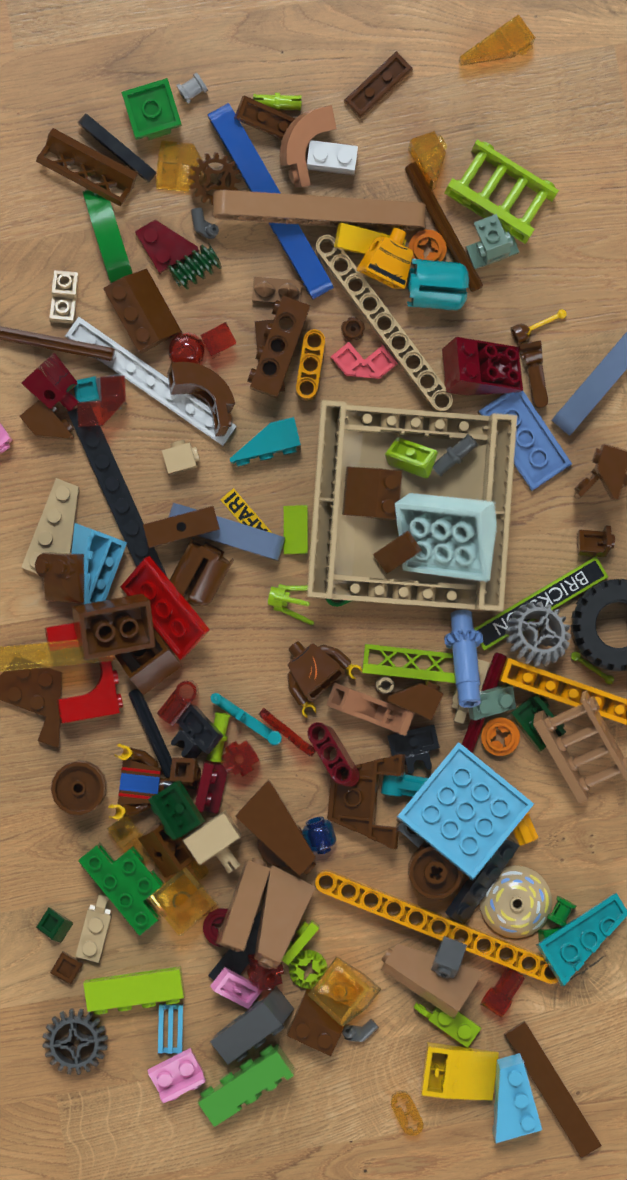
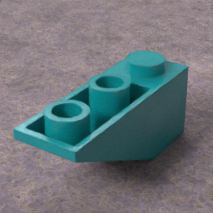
[230,417,301,467]

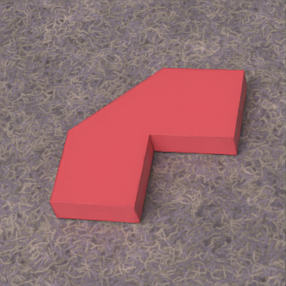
[330,342,398,379]

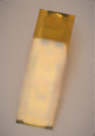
[459,14,536,66]

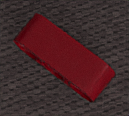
[307,722,360,787]

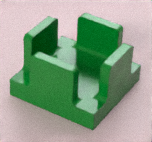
[121,78,182,140]

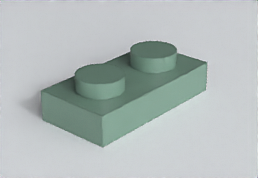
[468,684,516,720]

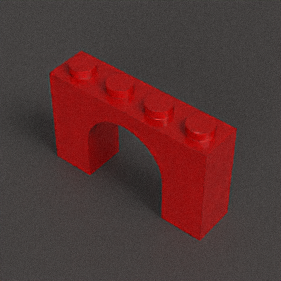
[45,623,123,723]

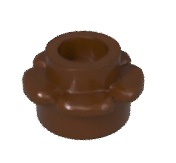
[341,317,365,340]

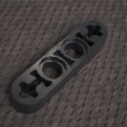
[78,113,157,183]

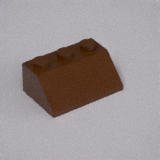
[103,269,182,355]
[72,594,155,660]

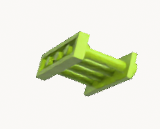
[444,139,559,244]

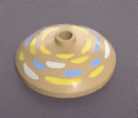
[480,865,552,938]

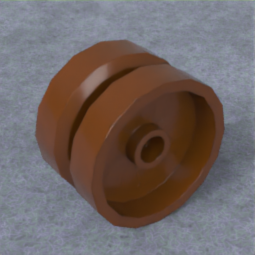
[51,760,107,815]
[408,844,462,899]

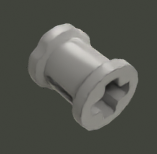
[176,73,208,104]

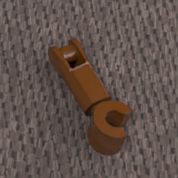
[519,340,548,408]

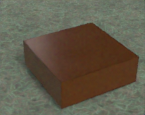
[50,951,83,985]

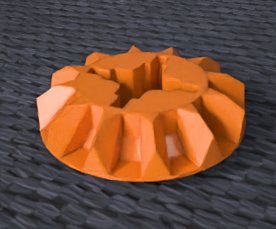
[408,229,447,261]
[481,717,520,756]

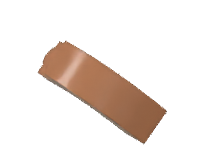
[280,105,337,188]
[326,683,414,736]

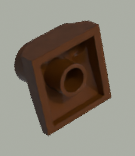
[35,552,84,603]

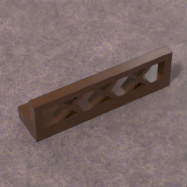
[36,128,138,207]

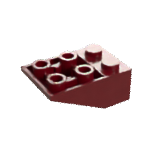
[442,337,523,396]

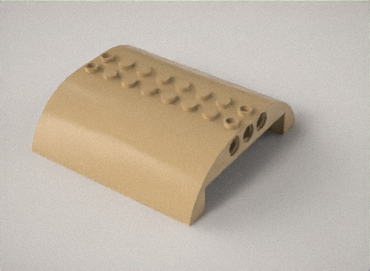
[307,400,517,611]

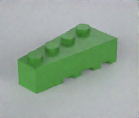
[198,1044,294,1127]

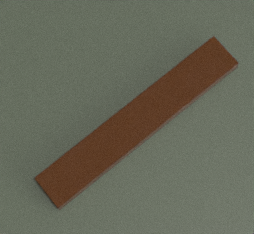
[504,1021,602,1158]

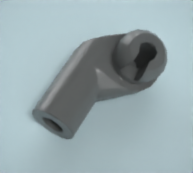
[342,1019,379,1042]

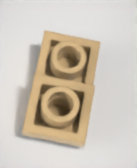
[49,270,78,324]

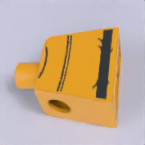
[356,228,413,289]

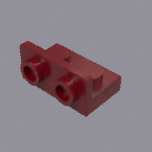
[195,761,229,813]

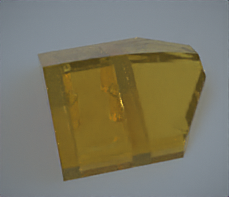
[156,140,203,192]

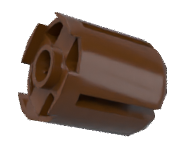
[169,537,234,606]

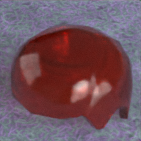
[168,332,205,364]

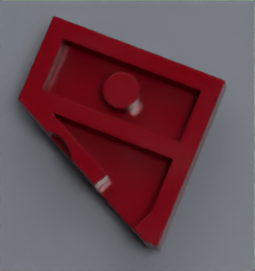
[135,220,199,274]

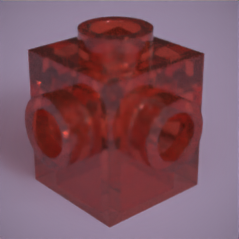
[221,739,260,777]
[247,953,284,990]

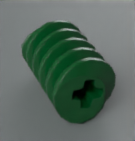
[167,243,222,290]

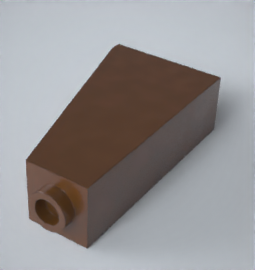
[235,779,316,876]

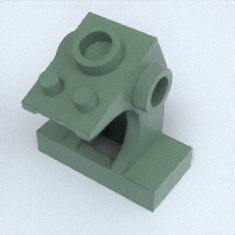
[466,214,519,270]

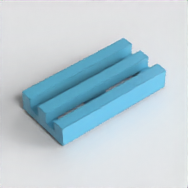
[158,1004,184,1054]

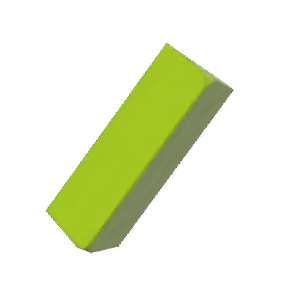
[385,437,438,479]
[283,505,308,554]

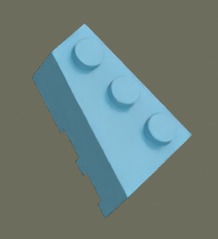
[72,523,127,604]
[492,1053,542,1143]

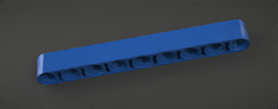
[208,103,334,300]

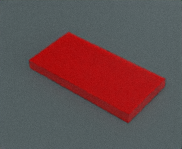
[120,556,210,660]

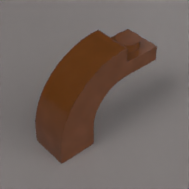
[167,362,235,436]

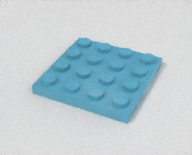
[397,742,534,880]

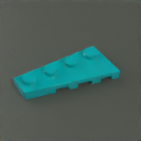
[536,893,627,986]

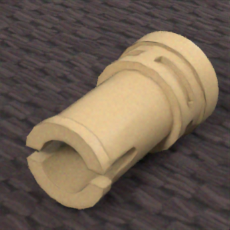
[375,675,395,694]

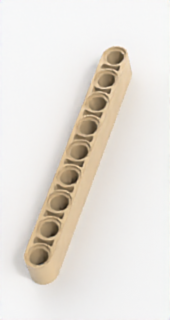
[316,235,453,412]

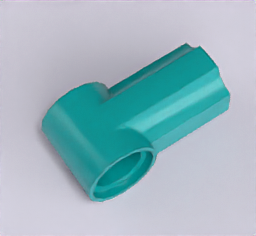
[381,772,428,797]

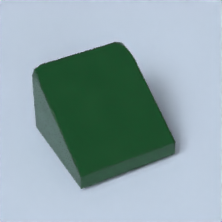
[36,907,73,942]

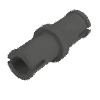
[433,434,478,477]

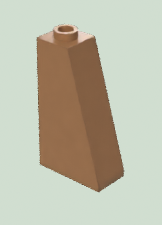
[215,858,271,952]
[254,865,316,969]
[381,943,483,1018]

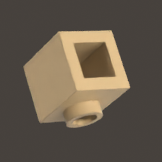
[162,440,200,475]

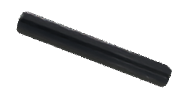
[128,688,172,778]

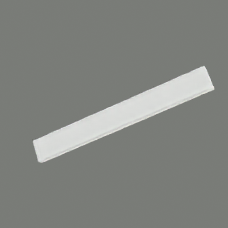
[65,317,237,446]

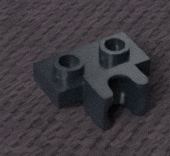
[171,704,224,759]
[387,724,440,774]

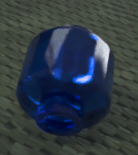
[302,816,337,854]

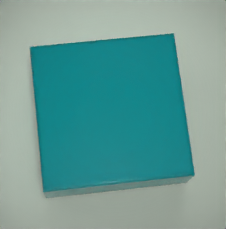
[74,376,100,405]

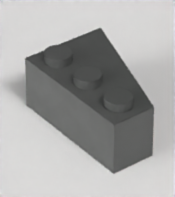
[210,986,294,1064]

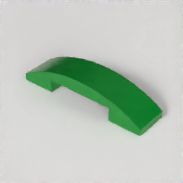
[83,190,133,283]

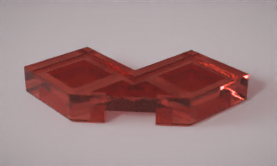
[77,376,126,427]
[259,708,316,756]

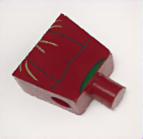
[21,353,79,411]

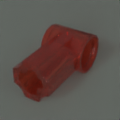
[157,680,199,726]
[480,967,525,1018]

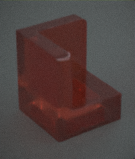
[200,322,236,359]

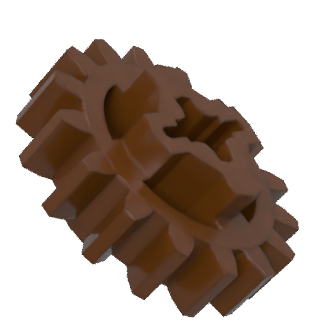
[188,152,241,205]

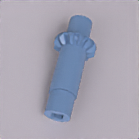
[444,610,483,708]

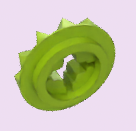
[289,950,327,989]

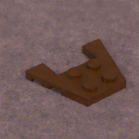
[0,656,62,748]
[327,754,405,849]

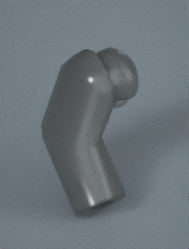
[191,208,219,239]

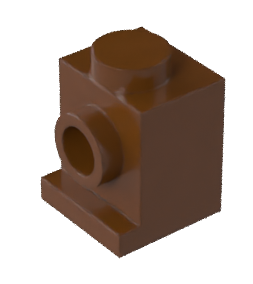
[169,757,201,789]

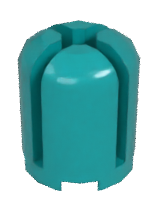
[407,259,469,310]

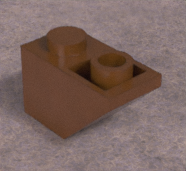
[19,400,74,440]

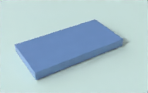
[478,391,572,491]

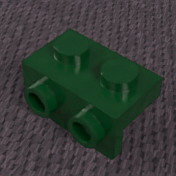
[510,694,566,752]
[148,780,205,840]

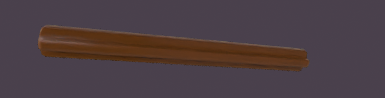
[405,162,483,292]
[0,326,115,361]

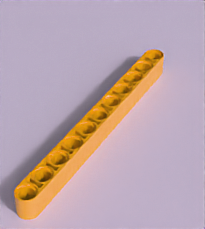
[315,869,558,984]

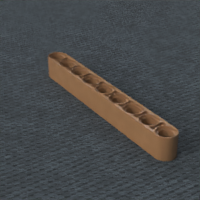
[213,190,426,231]

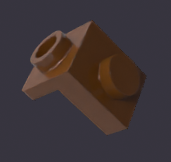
[577,525,615,557]

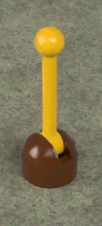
[510,309,567,345]

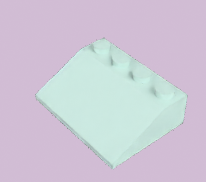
[395,493,497,581]

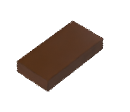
[373,530,422,574]

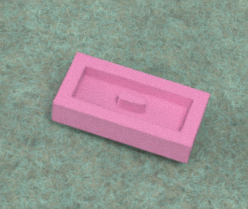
[210,967,263,1009]

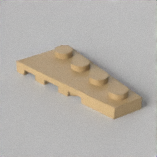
[21,478,79,574]

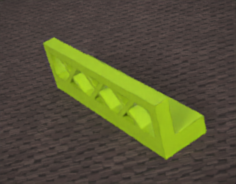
[362,644,456,683]

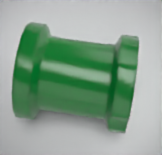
[547,896,577,926]

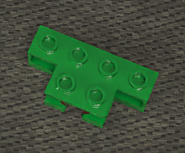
[78,842,164,936]

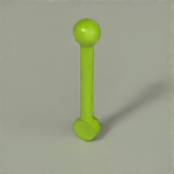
[571,652,614,685]

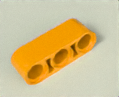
[296,329,325,401]

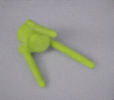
[268,584,314,625]

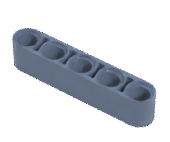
[551,332,627,436]
[168,503,285,561]

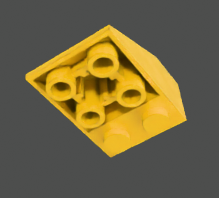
[420,1042,499,1101]

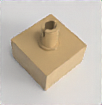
[183,810,242,873]

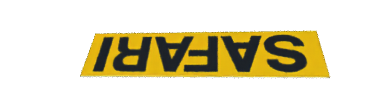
[220,488,272,533]

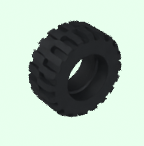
[571,579,627,671]

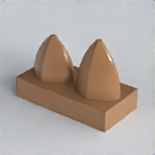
[252,277,302,304]

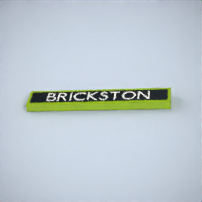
[474,557,608,650]

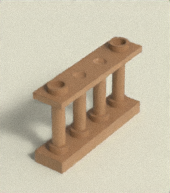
[533,690,627,803]

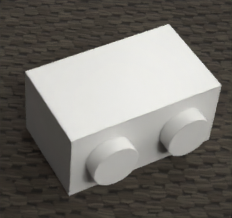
[307,140,358,175]

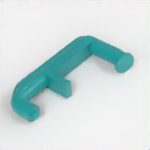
[211,693,282,745]

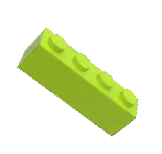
[83,966,185,1015]

